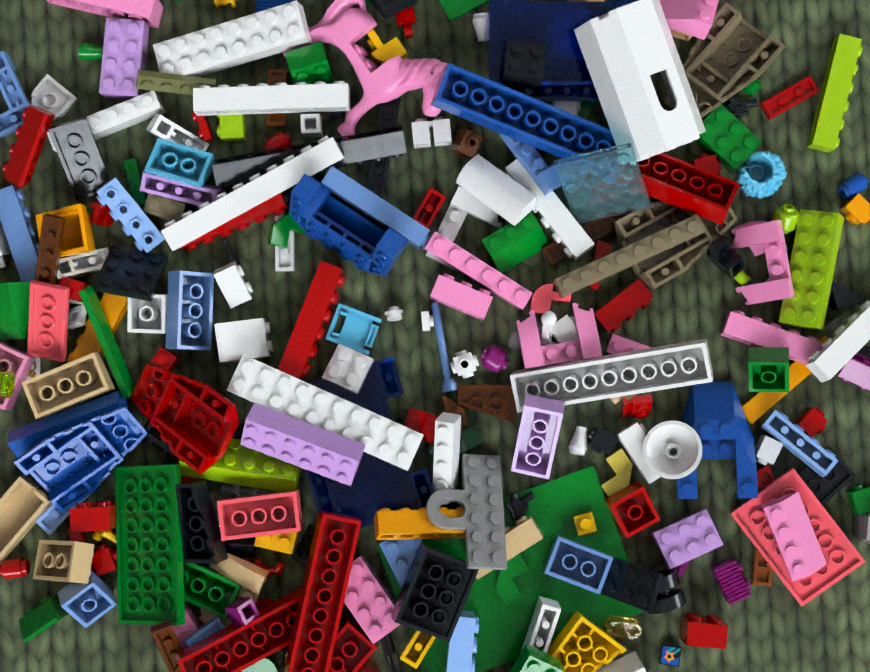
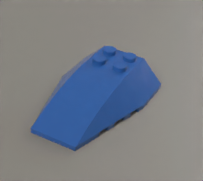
[13,405,148,513]

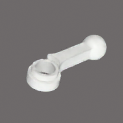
[540,311,558,346]

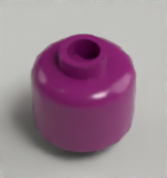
[480,344,509,373]

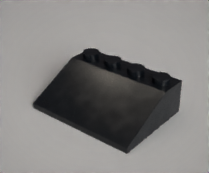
[391,542,479,642]

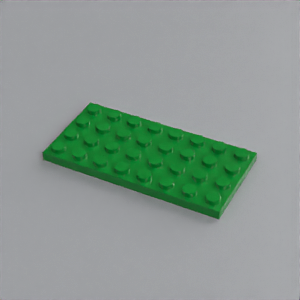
[115,464,185,625]

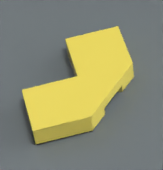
[601,448,633,497]

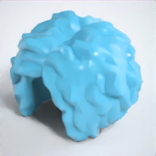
[736,151,787,199]

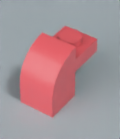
[529,284,572,314]

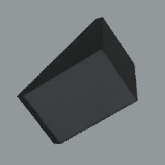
[829,281,866,311]

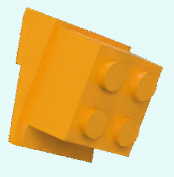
[35,204,96,257]

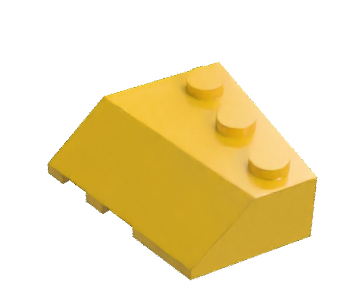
[547,610,627,672]

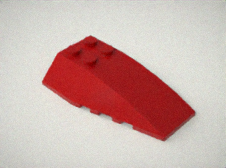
[131,364,239,474]

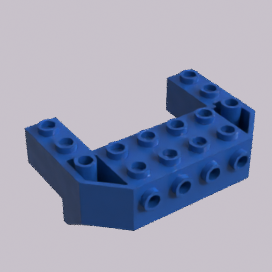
[289,174,409,277]

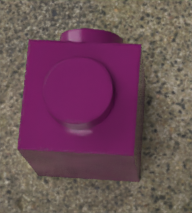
[225,597,260,626]

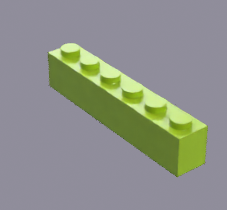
[807,34,863,153]

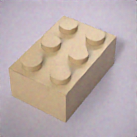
[33,540,94,584]

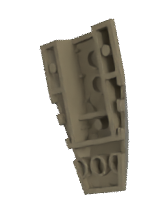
[663,2,786,118]
[614,201,738,290]

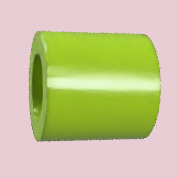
[734,270,751,286]

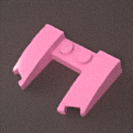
[730,220,795,305]
[516,303,602,369]

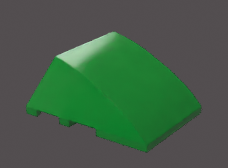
[0,281,31,339]

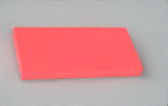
[27,280,70,362]

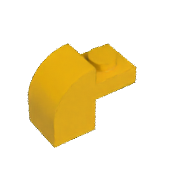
[366,29,407,65]

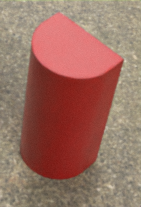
[412,187,446,228]

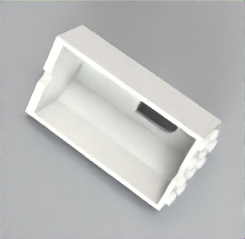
[574,0,706,164]

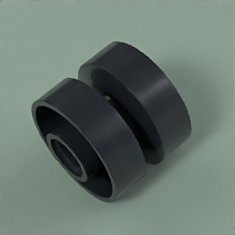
[647,569,687,614]

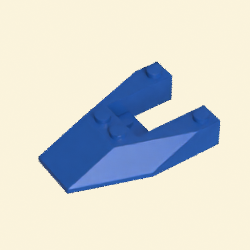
[676,382,758,499]

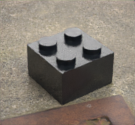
[502,39,546,89]

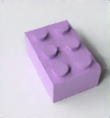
[651,509,723,569]

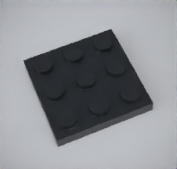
[93,245,168,302]

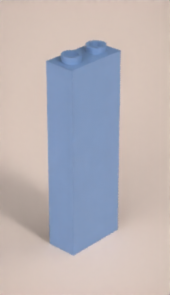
[321,166,431,249]

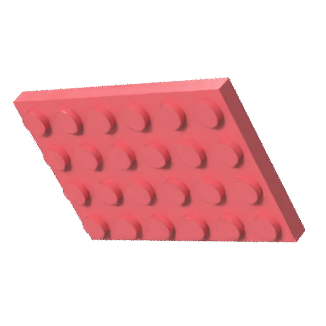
[730,467,866,607]

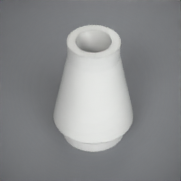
[472,13,490,42]
[568,426,587,456]

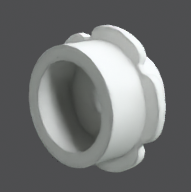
[385,306,403,321]

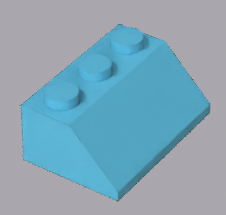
[144,138,214,188]

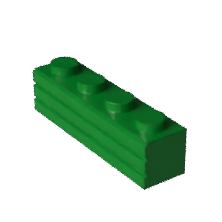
[123,158,147,208]

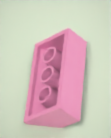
[760,491,827,581]

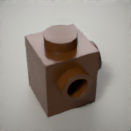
[449,127,482,159]

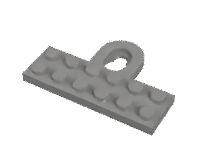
[426,454,507,570]

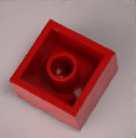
[604,481,660,538]
[70,500,116,532]
[679,612,728,649]

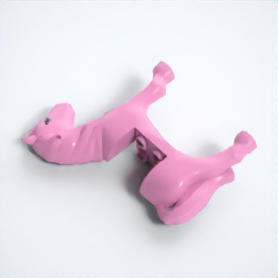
[282,0,447,136]

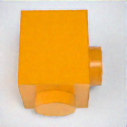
[840,193,870,225]

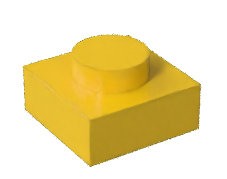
[573,512,597,536]

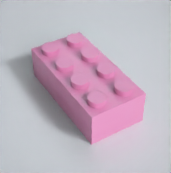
[344,556,401,644]

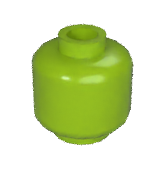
[772,204,800,234]

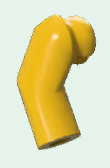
[92,530,116,544]

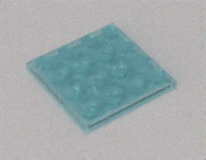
[553,143,651,224]

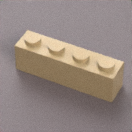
[465,515,543,580]

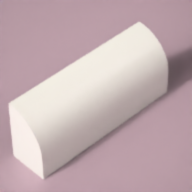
[456,154,537,226]

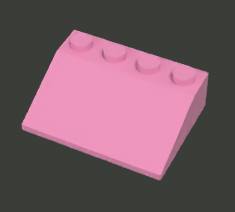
[659,0,719,40]

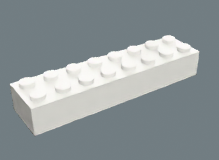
[153,0,312,77]

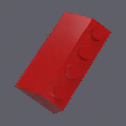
[2,105,55,188]

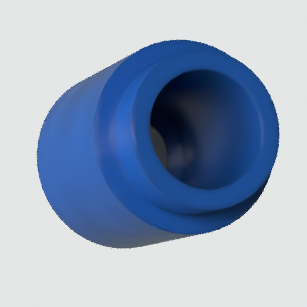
[837,172,868,199]

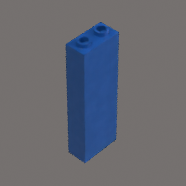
[7,391,136,458]

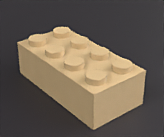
[21,352,115,419]

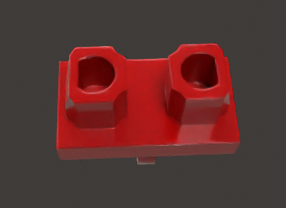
[89,193,114,227]

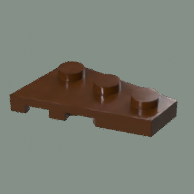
[457,385,515,423]

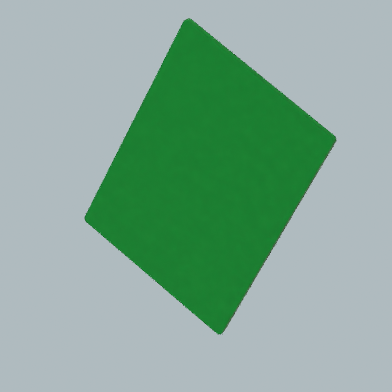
[378,466,645,672]

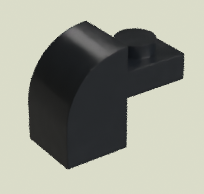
[707,235,745,279]

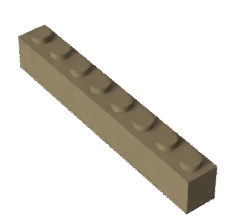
[553,214,705,299]

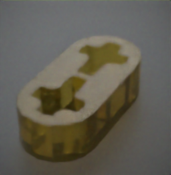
[605,616,642,639]

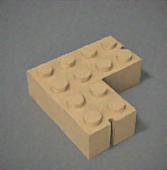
[0,475,52,560]

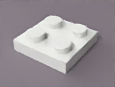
[322,344,374,394]

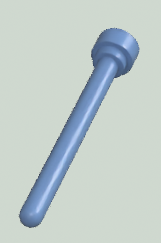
[431,301,458,392]

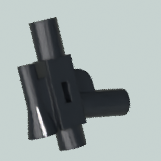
[723,96,758,117]
[504,491,535,521]

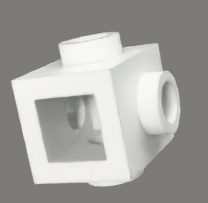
[450,350,479,379]

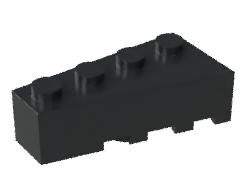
[176,480,228,564]

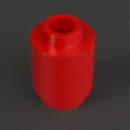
[263,131,292,150]
[0,558,30,579]

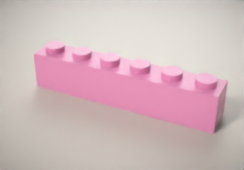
[423,231,533,310]
[720,310,823,365]

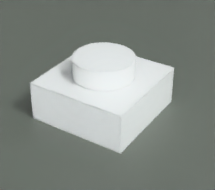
[68,305,87,330]
[421,311,434,332]

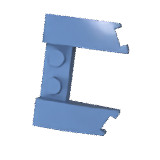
[0,51,32,138]
[499,133,582,195]

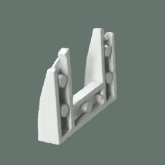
[426,186,502,273]

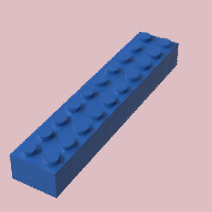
[431,63,620,176]

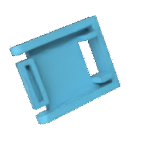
[325,303,382,355]

